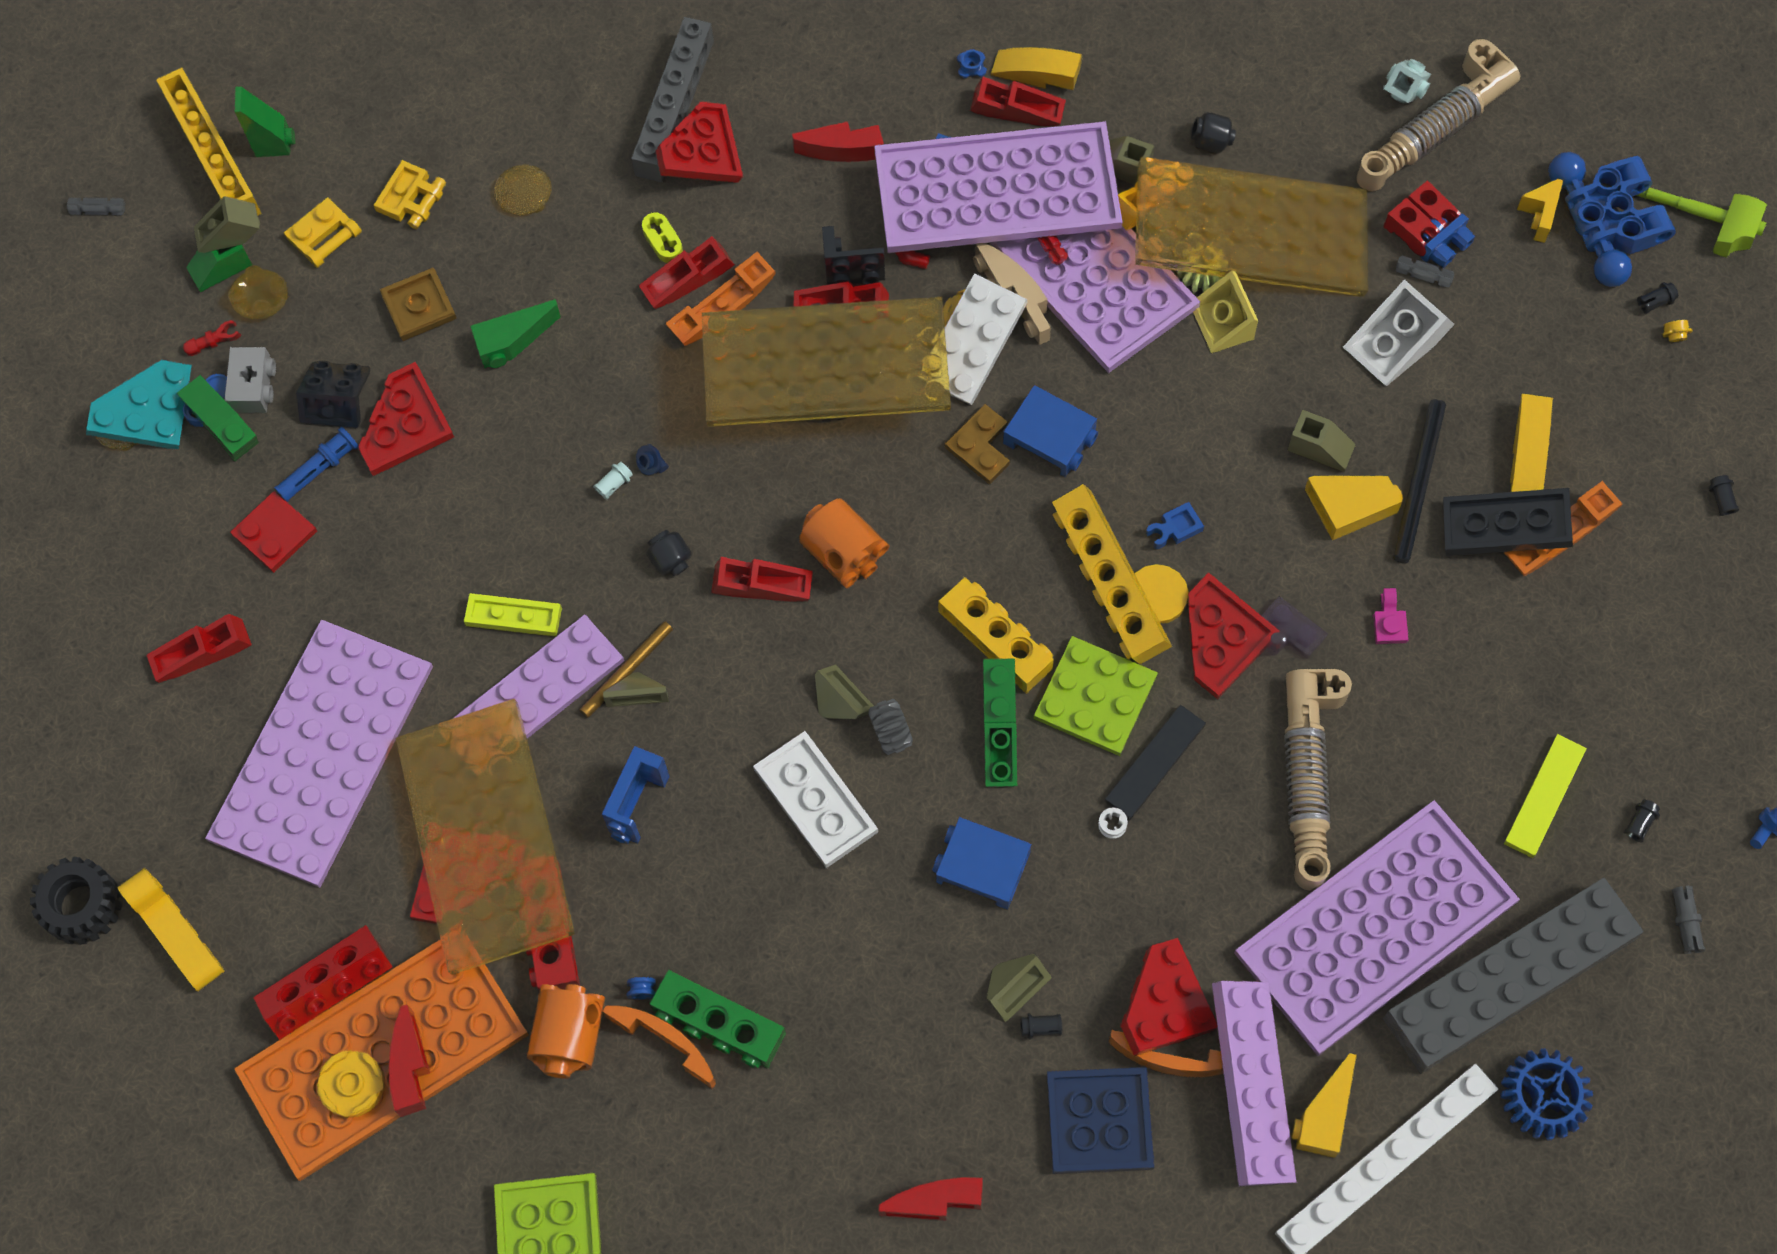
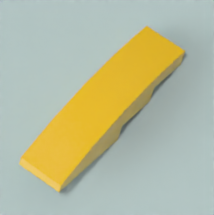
[1510,394,1553,492]

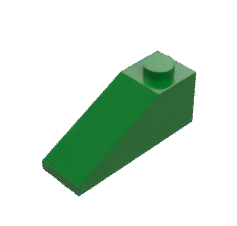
[235,86,295,157]
[470,299,561,368]
[177,375,259,461]

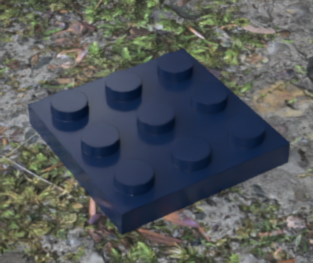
[1047,1067,1154,1174]

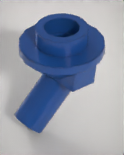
[1750,807,1777,849]

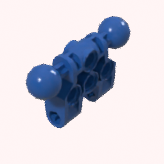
[1548,152,1676,287]

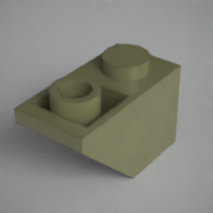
[1109,136,1154,185]
[1287,410,1356,472]

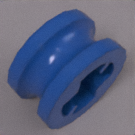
[627,977,656,1000]

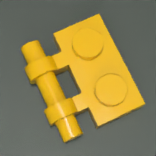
[373,160,446,230]

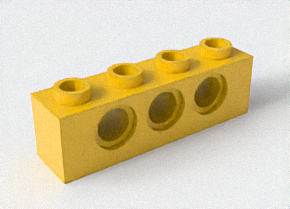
[938,577,1054,694]

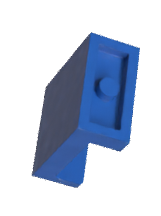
[1003,385,1099,477]
[602,746,670,844]
[932,817,1032,910]

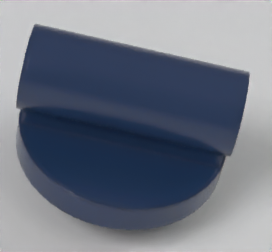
[636,444,669,475]

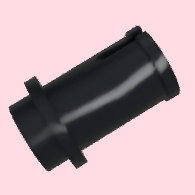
[1637,282,1679,314]
[1709,475,1739,516]
[1624,799,1660,842]
[1020,1013,1062,1040]

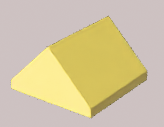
[1193,270,1258,353]

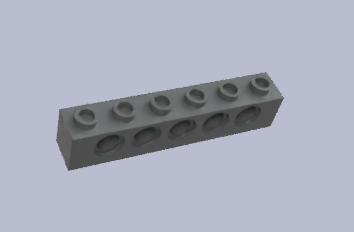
[632,17,714,182]

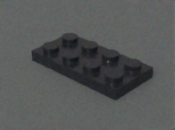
[1443,488,1573,556]

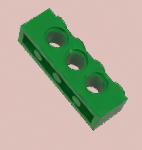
[650,970,786,1069]

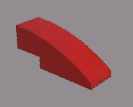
[970,77,1066,127]
[792,121,884,162]
[639,236,735,309]
[793,281,889,321]
[711,557,813,602]
[147,613,252,683]
[389,1004,431,1117]
[879,1177,983,1221]

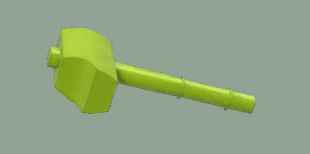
[1636,188,1767,258]

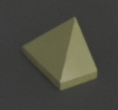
[815,664,874,719]
[603,672,669,707]
[987,954,1052,1022]

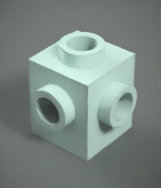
[1384,59,1431,103]

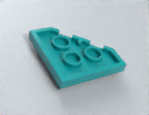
[86,360,192,449]

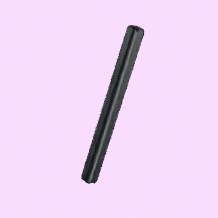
[1393,399,1446,564]

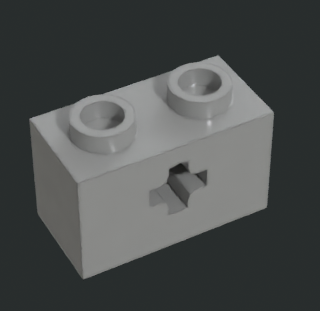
[225,347,276,413]

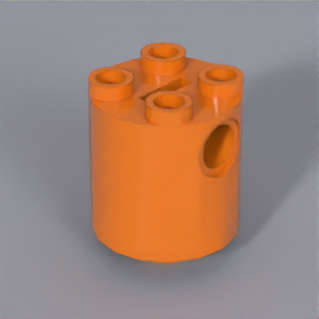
[799,498,890,589]
[527,984,605,1079]

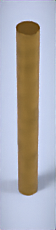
[579,621,673,718]

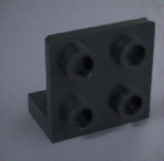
[822,226,885,285]
[296,361,370,428]

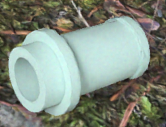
[594,462,633,500]

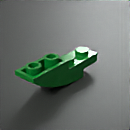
[983,658,1017,787]

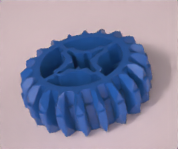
[1500,1048,1593,1140]

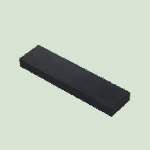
[1105,704,1206,820]

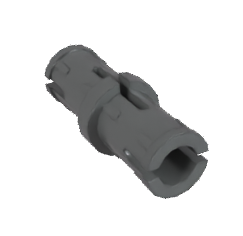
[1672,886,1705,954]

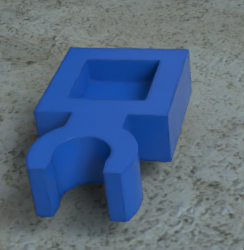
[1146,502,1204,549]

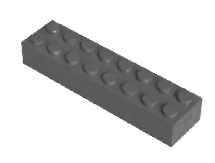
[1383,877,1644,1074]

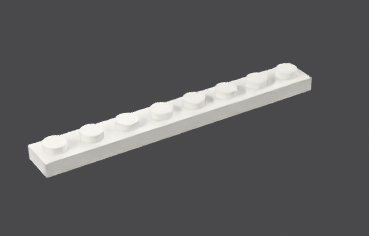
[1275,1063,1498,1254]

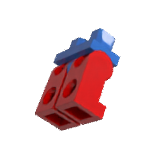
[1383,180,1475,268]

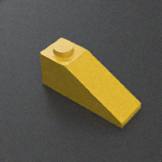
[1291,1053,1356,1158]

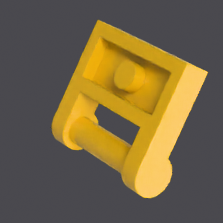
[284,197,362,268]

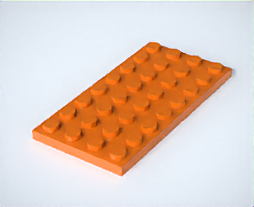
[234,926,529,1181]

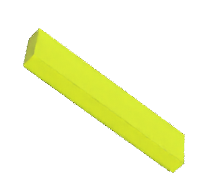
[1504,734,1587,858]

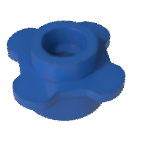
[957,50,986,78]

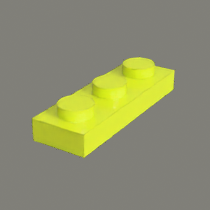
[464,593,562,637]

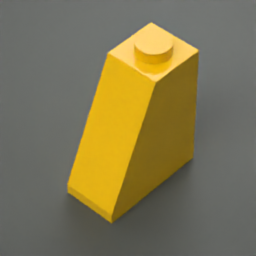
[1305,476,1403,540]

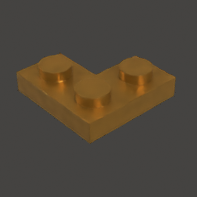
[945,404,1010,485]

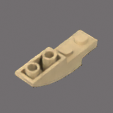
[973,243,1051,345]

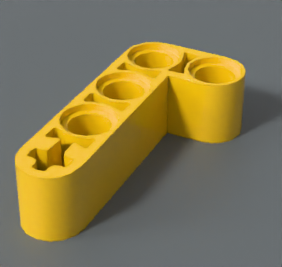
[117,868,225,992]

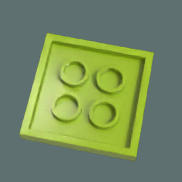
[1034,636,1158,756]
[494,1173,601,1254]

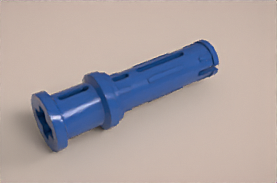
[274,427,359,502]

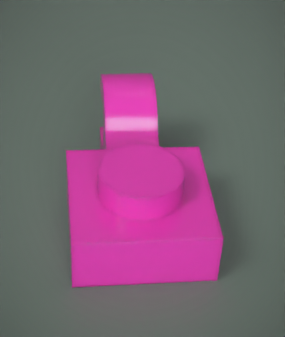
[1373,588,1408,644]

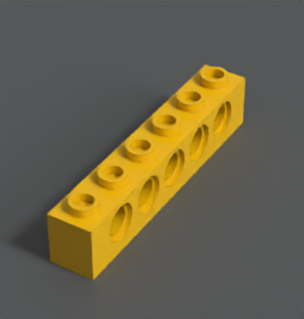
[156,68,262,216]
[1052,484,1173,664]

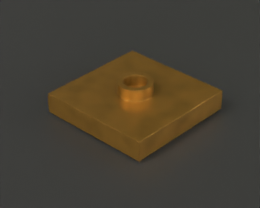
[379,267,457,341]

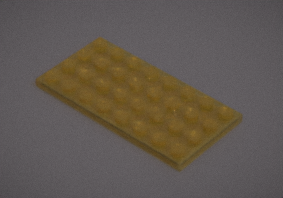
[1135,157,1368,297]
[702,297,951,427]
[395,699,575,975]

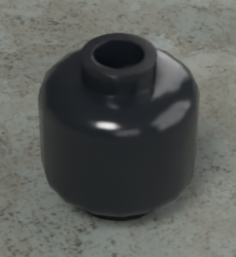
[1190,112,1236,153]
[646,530,692,577]

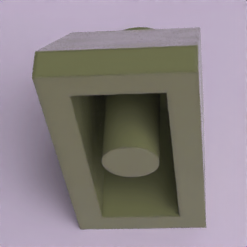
[194,196,260,253]

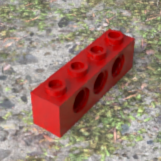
[514,857,580,992]
[253,925,393,1040]

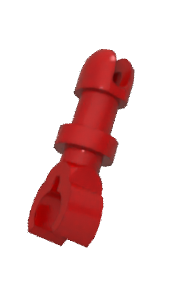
[183,320,241,356]

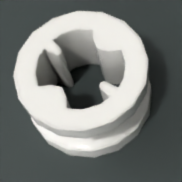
[1098,807,1128,839]

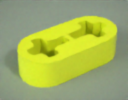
[642,213,683,263]

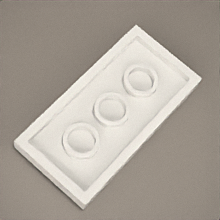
[918,273,1028,405]
[753,731,878,868]

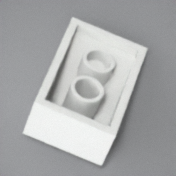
[1343,280,1455,386]

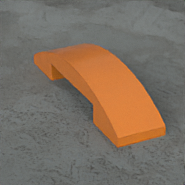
[665,252,776,346]
[1504,481,1623,576]
[602,1006,716,1089]
[1109,1030,1224,1077]

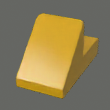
[1517,179,1563,243]

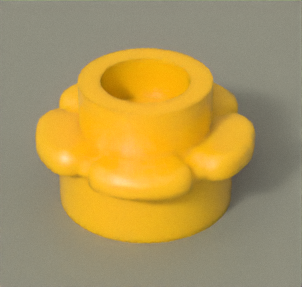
[1662,320,1693,342]

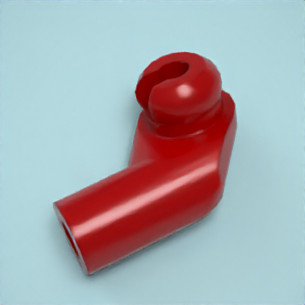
[895,250,930,269]

